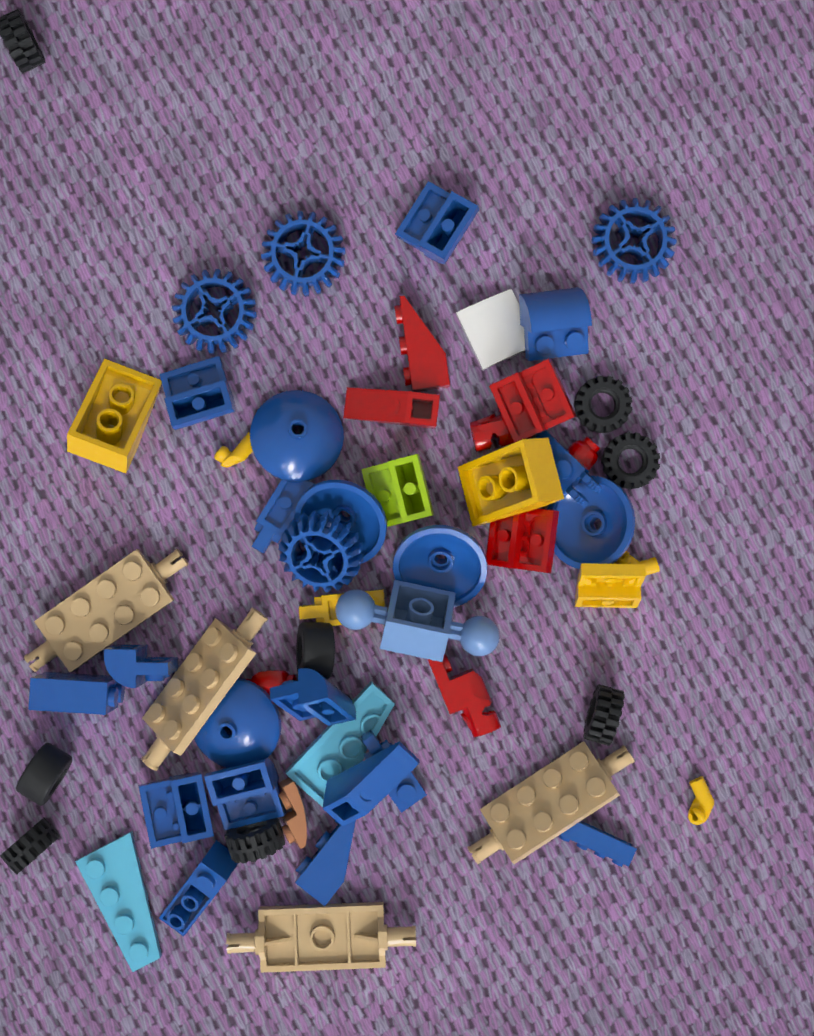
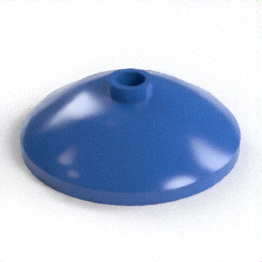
[250,390,344,482]
[547,476,635,569]
[294,480,387,565]
[393,525,487,607]
[194,678,281,768]

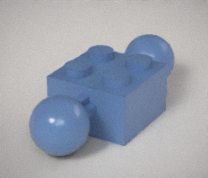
[335,580,500,662]

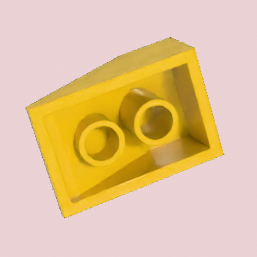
[67,359,162,473]
[457,438,564,527]

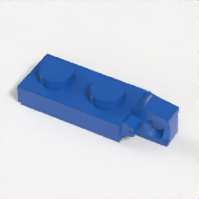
[252,480,315,553]
[360,730,427,813]

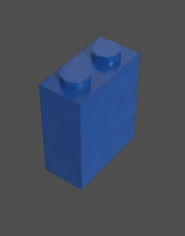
[28,672,125,715]

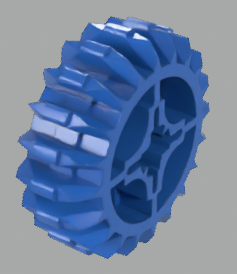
[591,198,677,284]
[261,211,346,297]
[172,269,257,354]
[278,510,364,593]

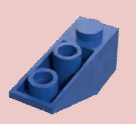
[322,741,420,827]
[295,820,356,906]
[159,840,238,937]

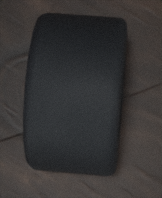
[296,622,335,679]
[16,743,72,806]

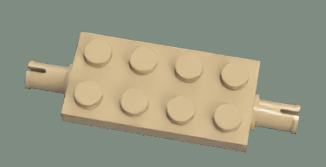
[24,548,189,673]
[141,607,268,771]
[467,741,635,864]
[226,902,416,973]

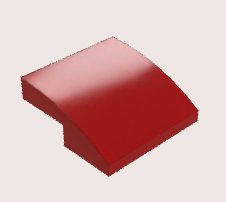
[489,359,576,443]
[486,509,559,573]

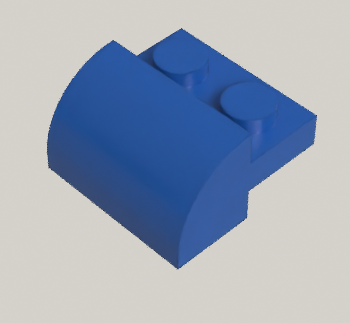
[395,181,479,264]
[519,287,592,361]
[160,356,236,430]
[104,644,178,688]
[270,668,356,726]
[204,758,286,830]
[138,772,214,849]

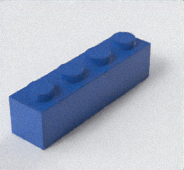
[558,821,637,867]

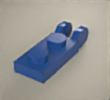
[535,430,603,508]

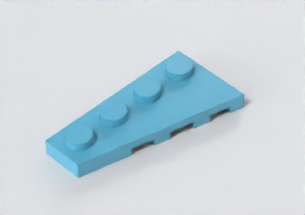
[286,681,395,807]
[75,831,162,972]

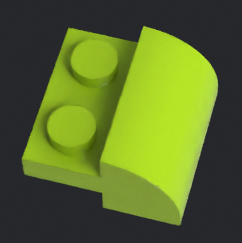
[361,454,434,527]

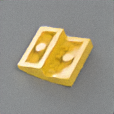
[575,563,646,608]

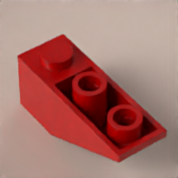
[394,296,450,392]
[343,387,440,429]

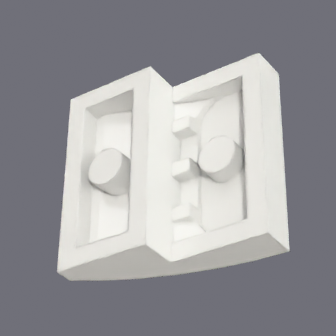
[456,289,525,371]

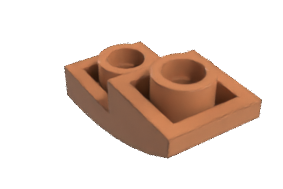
[278,778,307,849]

